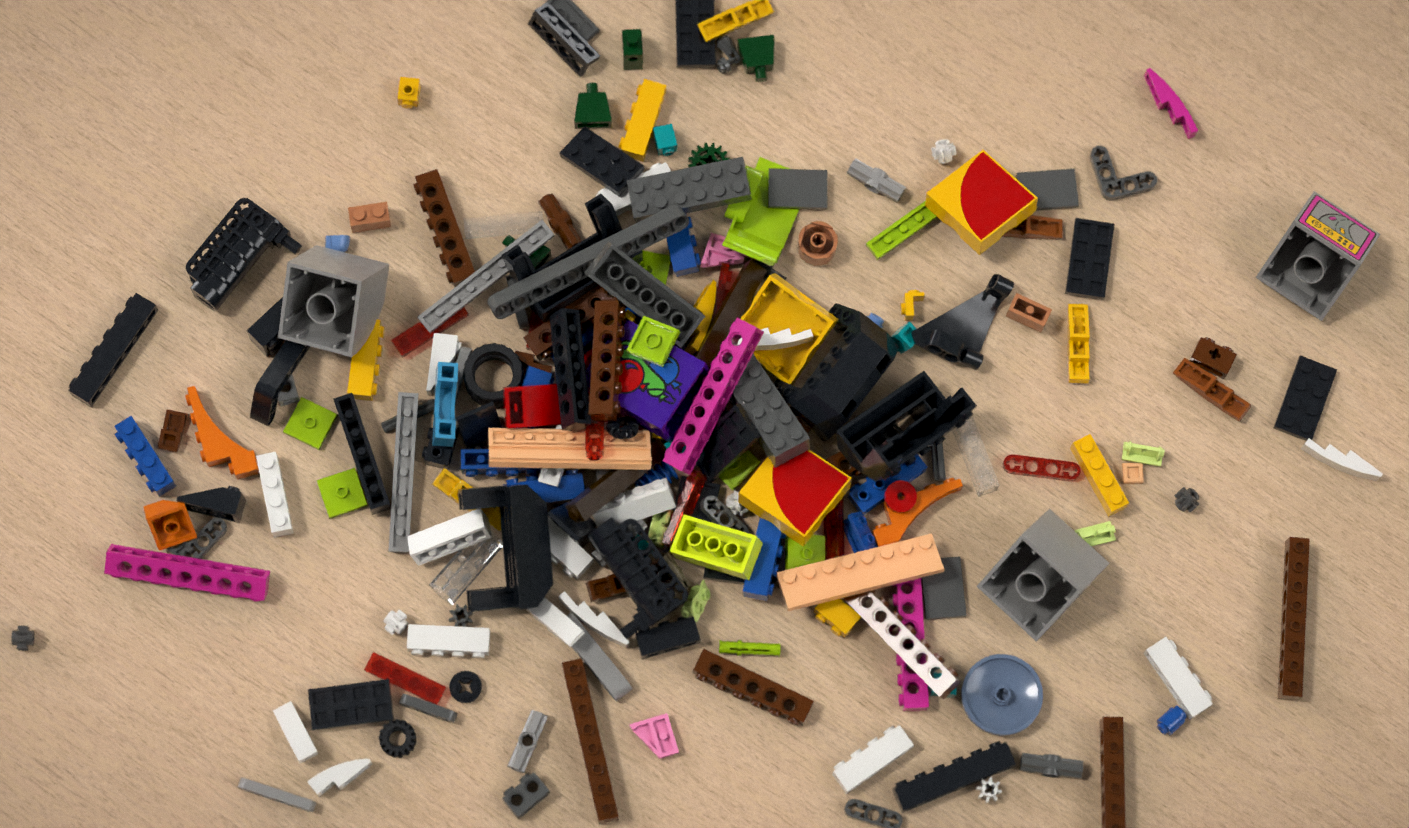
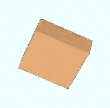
[1122,463,1144,484]

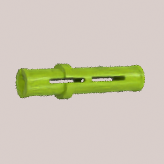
[719,640,780,656]

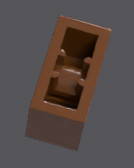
[1189,337,1237,379]

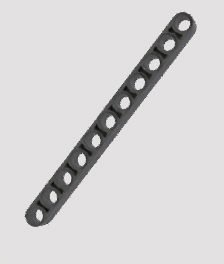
[487,205,689,319]

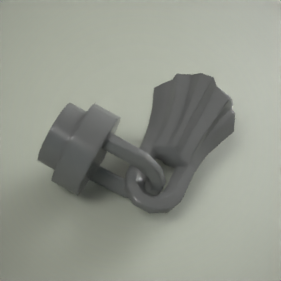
[716,35,740,73]

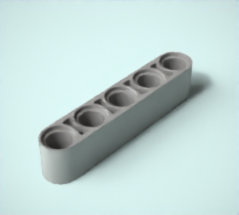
[567,612,632,702]

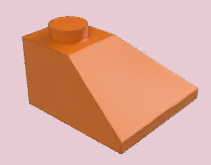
[143,500,198,551]

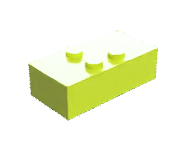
[670,515,763,580]

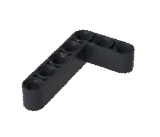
[250,340,311,426]

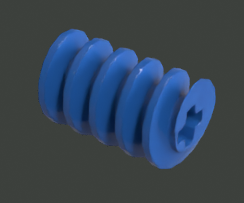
[634,460,679,487]

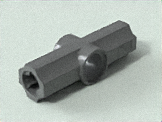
[1020,753,1083,779]

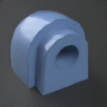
[325,235,350,252]

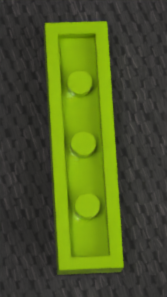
[866,201,938,260]

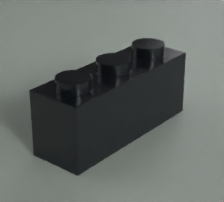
[635,616,701,659]

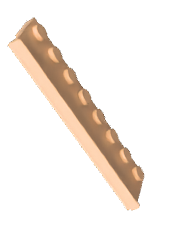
[488,428,652,470]
[777,534,945,611]

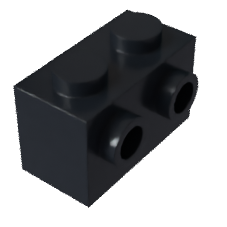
[422,427,459,470]

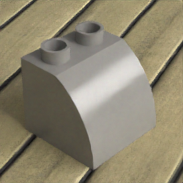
[278,245,389,357]
[976,509,1109,642]

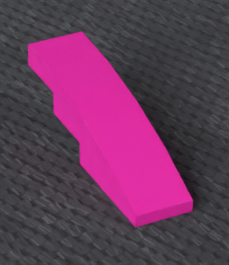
[1144,68,1198,139]

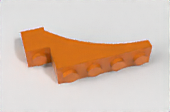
[185,386,260,480]
[872,478,963,547]

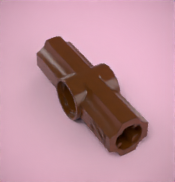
[538,193,582,250]

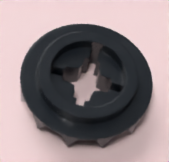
[606,415,639,439]
[449,671,482,703]

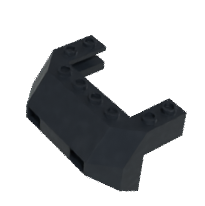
[501,194,643,322]
[773,303,899,441]
[836,371,977,482]
[458,484,554,612]

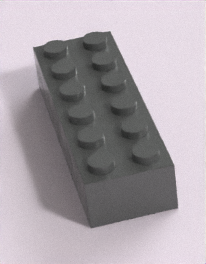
[627,157,752,223]
[584,241,705,347]
[719,354,810,468]

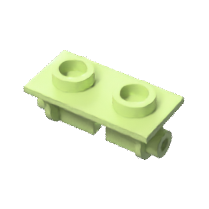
[1122,441,1165,467]
[648,509,673,548]
[1074,521,1116,546]
[681,580,710,622]

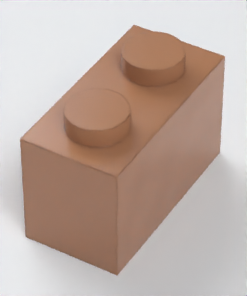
[348,202,391,233]
[1006,293,1052,333]

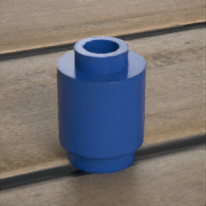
[1157,706,1187,735]

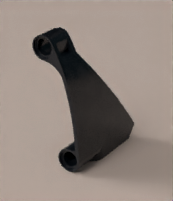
[911,274,1014,370]

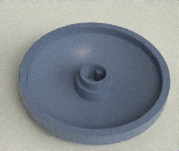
[961,654,1043,736]

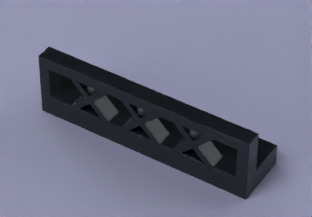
[528,2,600,77]

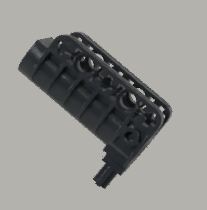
[186,198,302,311]
[587,518,688,640]

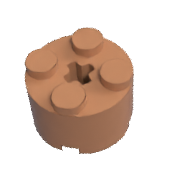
[797,221,838,266]

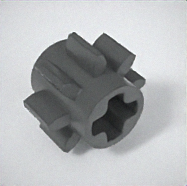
[1174,487,1200,513]
[449,604,473,627]
[11,625,35,651]

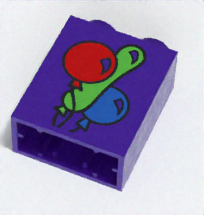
[586,320,710,443]

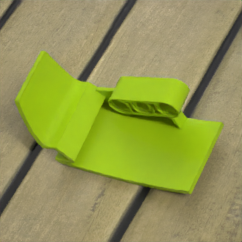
[722,157,799,266]

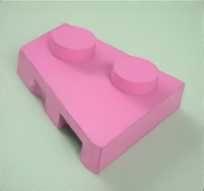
[700,233,745,268]
[630,713,679,759]

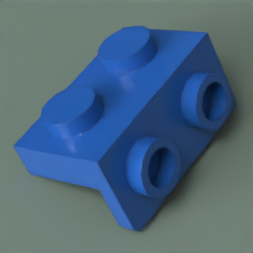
[840,511,878,553]

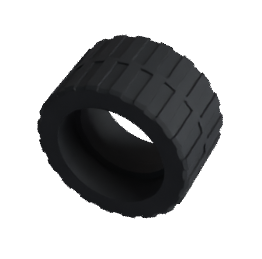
[463,343,524,409]

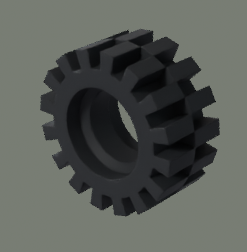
[379,719,416,758]

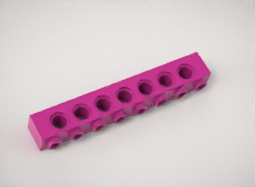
[663,318,764,475]
[104,544,270,601]
[892,578,929,711]

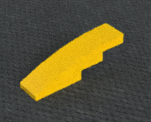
[697,0,774,42]
[684,280,717,355]
[1068,304,1090,383]
[432,468,501,531]

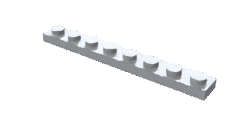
[417,220,555,333]
[389,392,418,553]

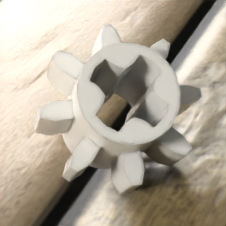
[931,139,956,163]
[725,490,748,516]
[383,609,408,635]
[976,777,1002,803]

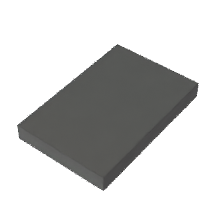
[532,0,600,53]
[768,168,827,210]
[1016,169,1079,211]
[921,556,966,620]

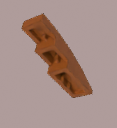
[1002,215,1063,239]
[1173,358,1251,422]

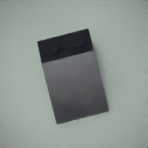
[246,297,283,357]
[456,401,502,449]
[176,486,246,524]
[548,502,597,548]

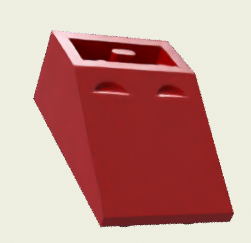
[503,384,561,428]

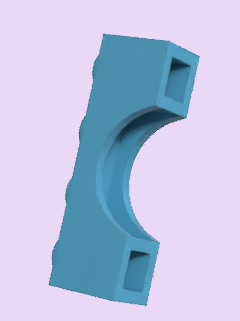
[432,362,458,447]

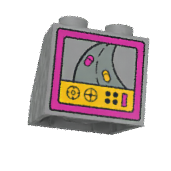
[1255,191,1380,321]

